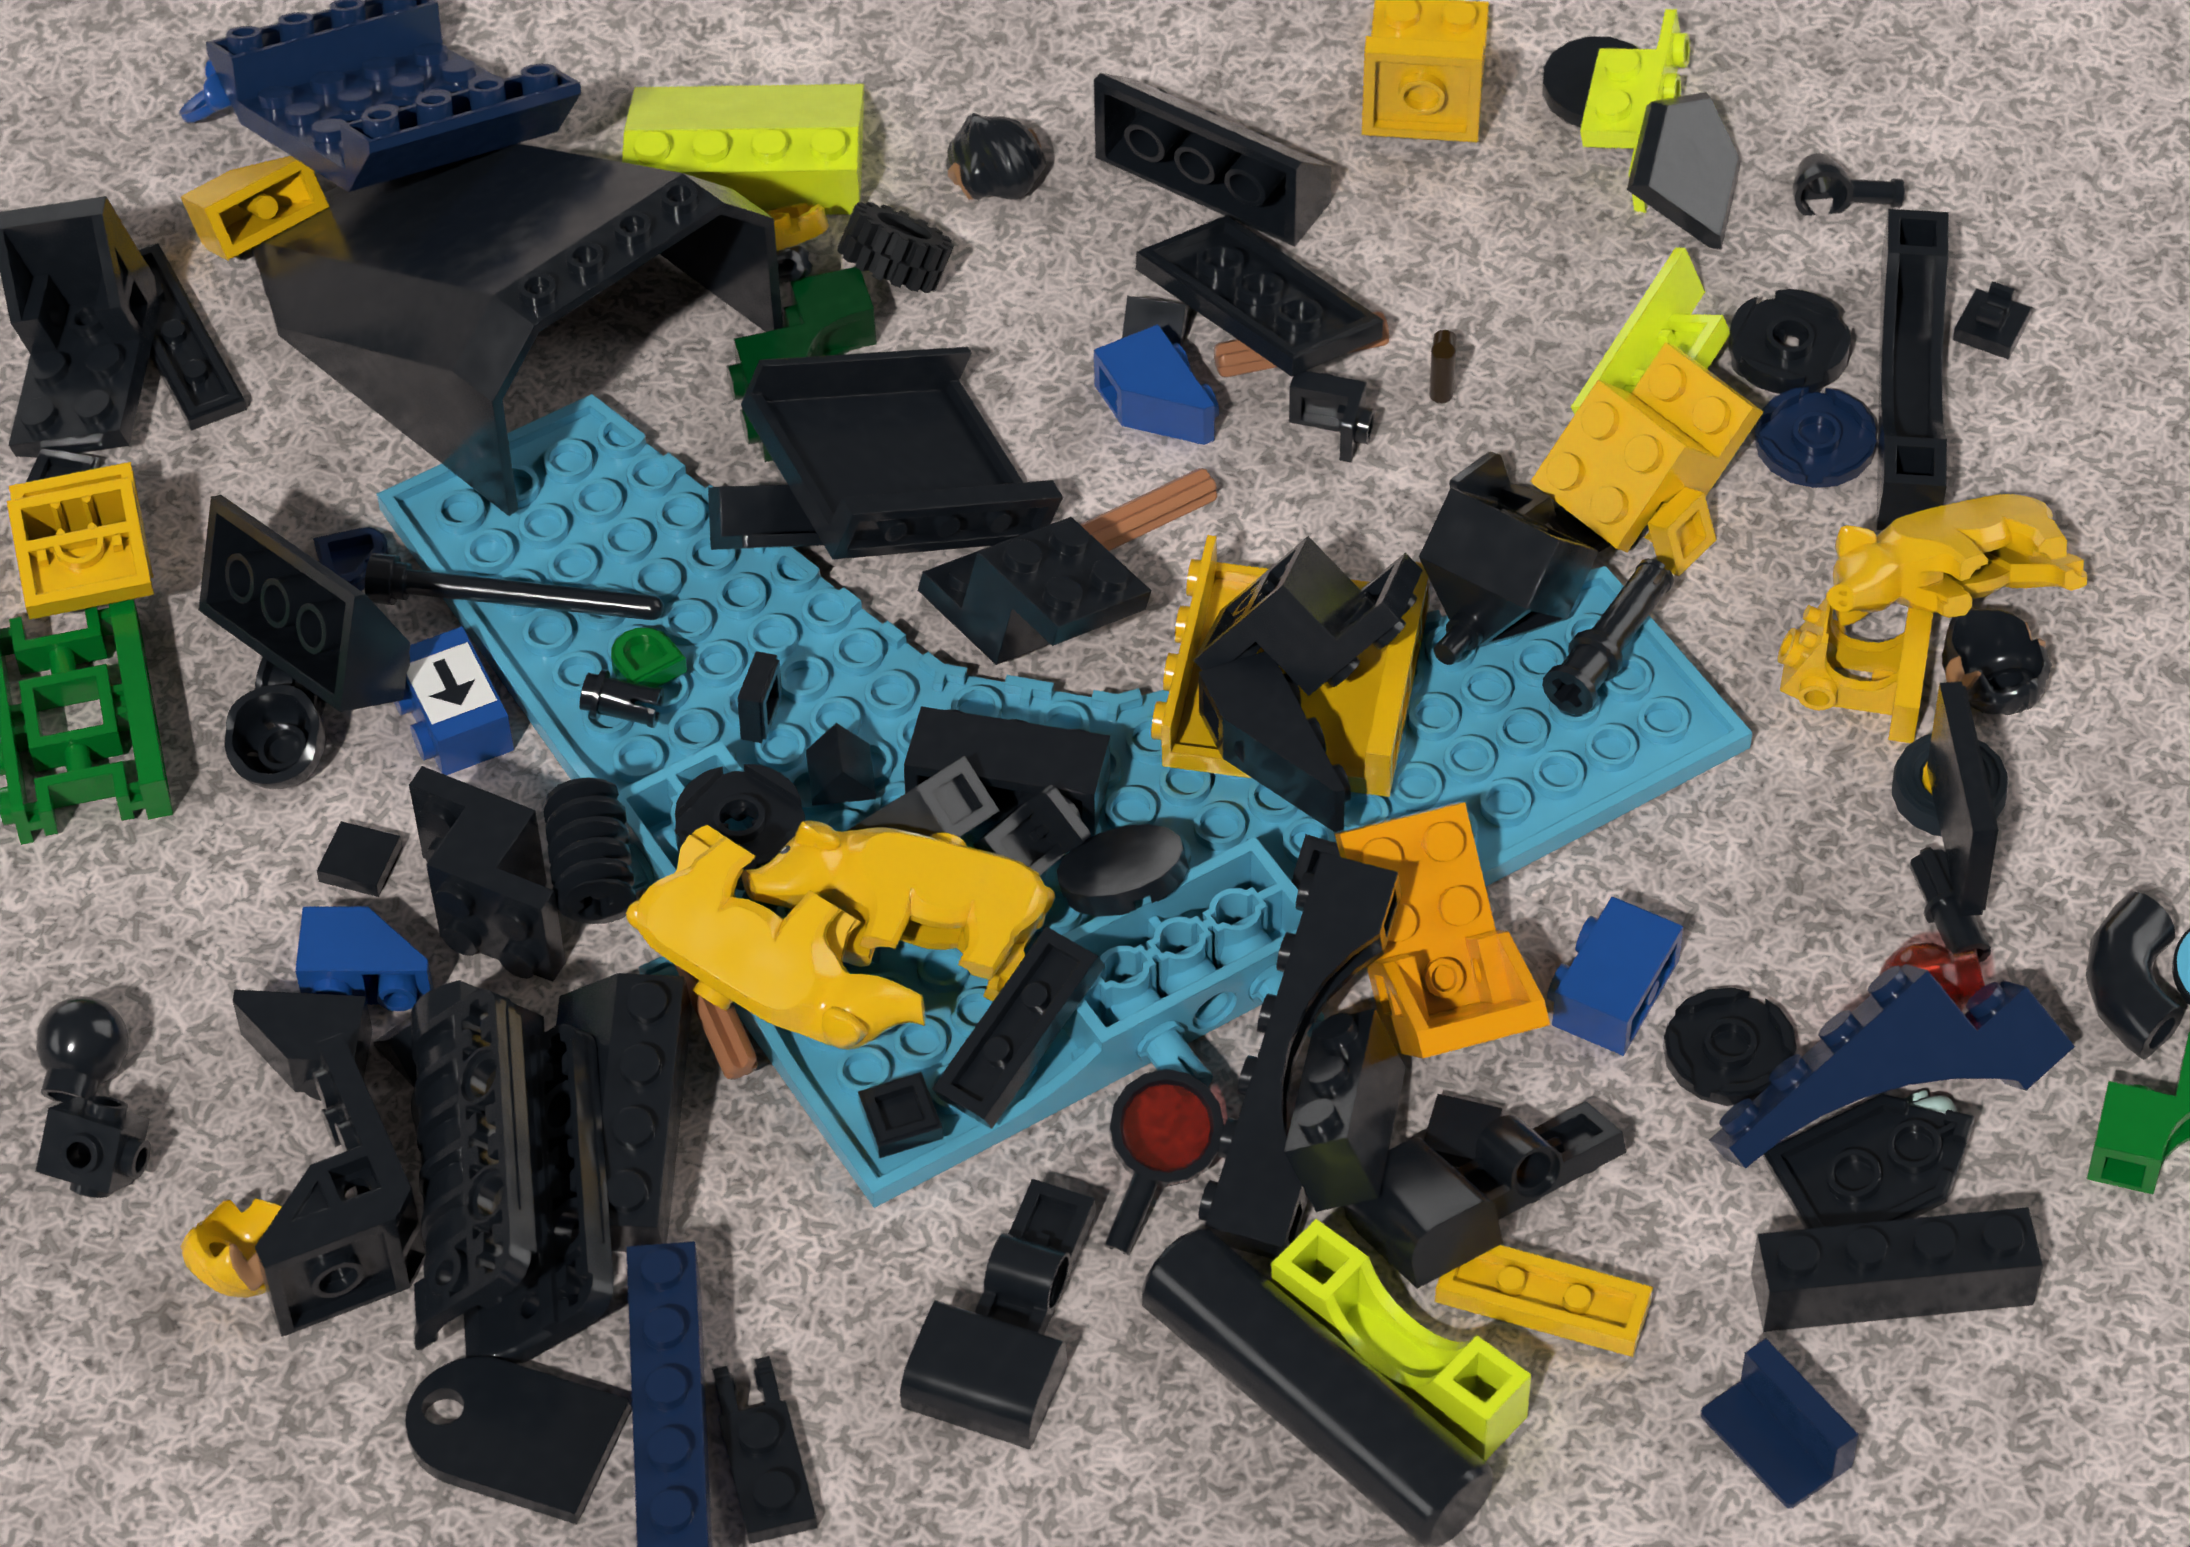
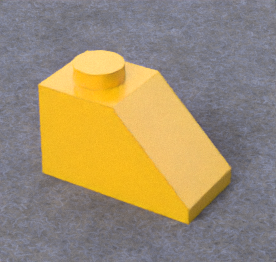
[180,156,329,261]

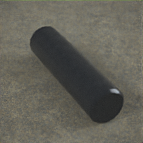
[1142,1229,1493,1547]

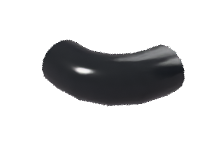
[2086,892,2184,1060]

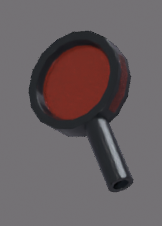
[1104,1069,1224,1256]

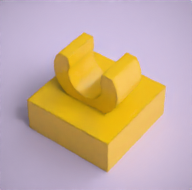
[1644,486,1717,576]

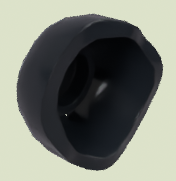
[224,684,326,789]

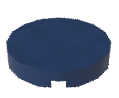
[1754,387,1877,488]

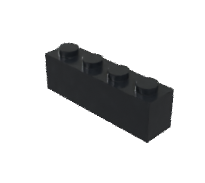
[1751,1207,2043,1332]

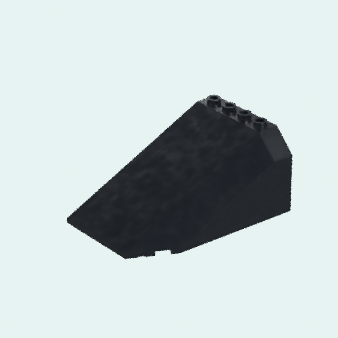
[251,143,783,516]

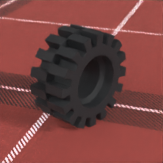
[837,202,954,293]

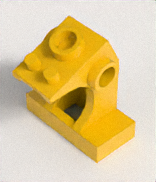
[1778,598,1933,743]

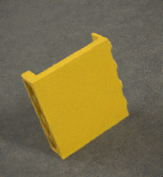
[1151,535,1430,797]

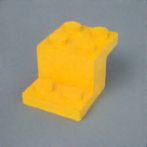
[1530,342,1764,553]
[6,462,154,620]

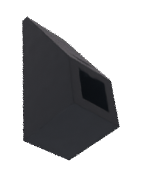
[1199,651,1351,832]

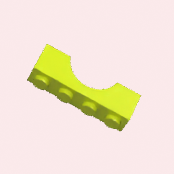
[1271,1219,1531,1461]

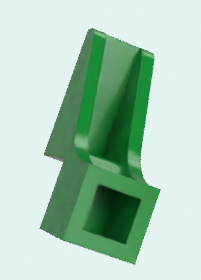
[2087,1032,2190,1194]

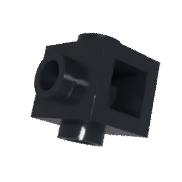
[35,1096,151,1198]

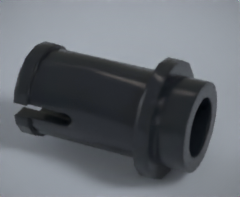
[579,669,664,728]

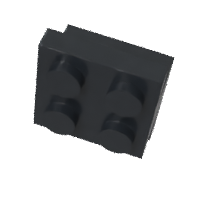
[917,517,1152,665]
[1193,536,1423,696]
[409,766,566,982]

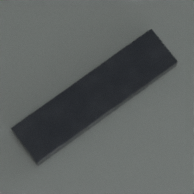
[139,243,247,431]

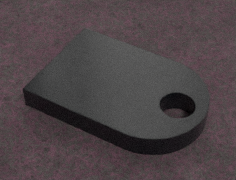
[405,1357,631,1525]

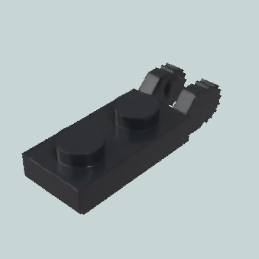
[712,1356,818,1544]

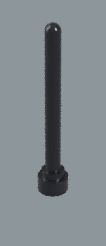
[365,553,664,620]

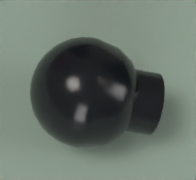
[36,996,129,1102]

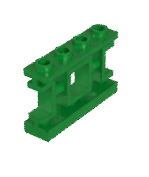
[0,599,173,845]

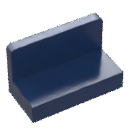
[1700,1338,1859,1509]

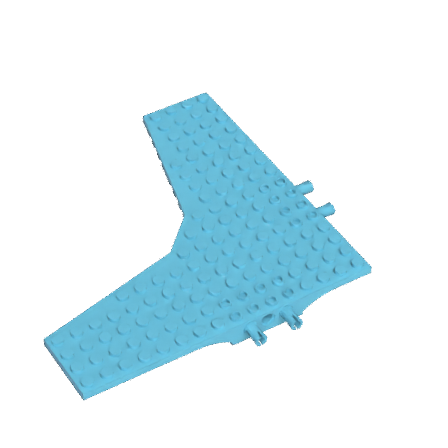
[377,394,1752,1208]

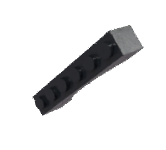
[1876,209,1949,530]
[1198,852,1402,1260]

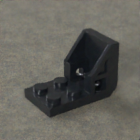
[0,196,160,458]
[255,1033,426,1337]

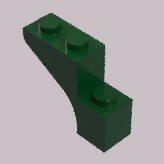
[726,267,877,462]

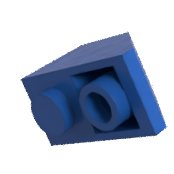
[1094,324,1220,445]
[295,906,434,1011]

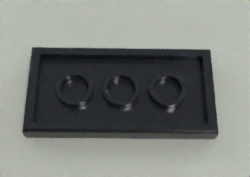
[1135,215,1384,377]

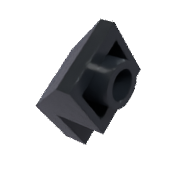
[846,756,999,837]

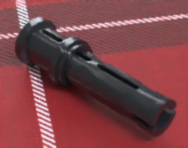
[1542,558,1674,715]

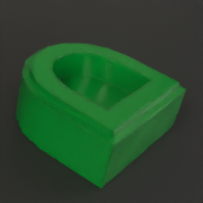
[611,628,687,688]

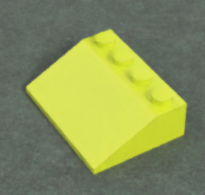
[622,84,864,215]

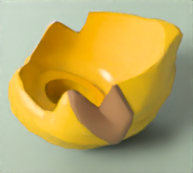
[181,1199,282,1298]

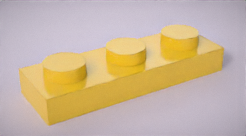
[1435,1245,1653,1357]

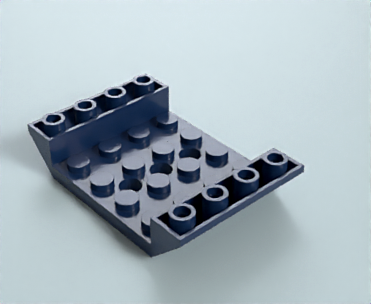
[206,0,581,192]

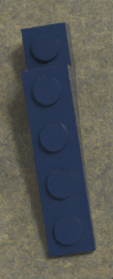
[1709,964,2075,1168]

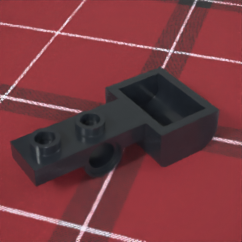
[1343,1101,1627,1289]
[900,1179,1096,1450]

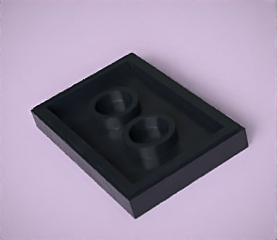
[1927,681,1999,916]

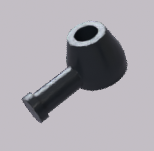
[1793,153,1905,216]

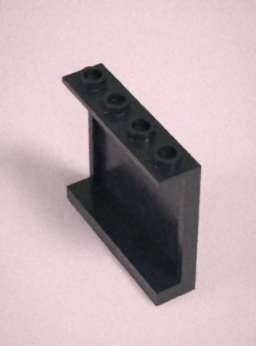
[741,347,1063,560]

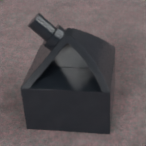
[1419,488,1599,665]

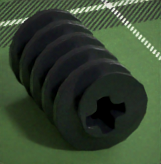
[543,777,637,924]

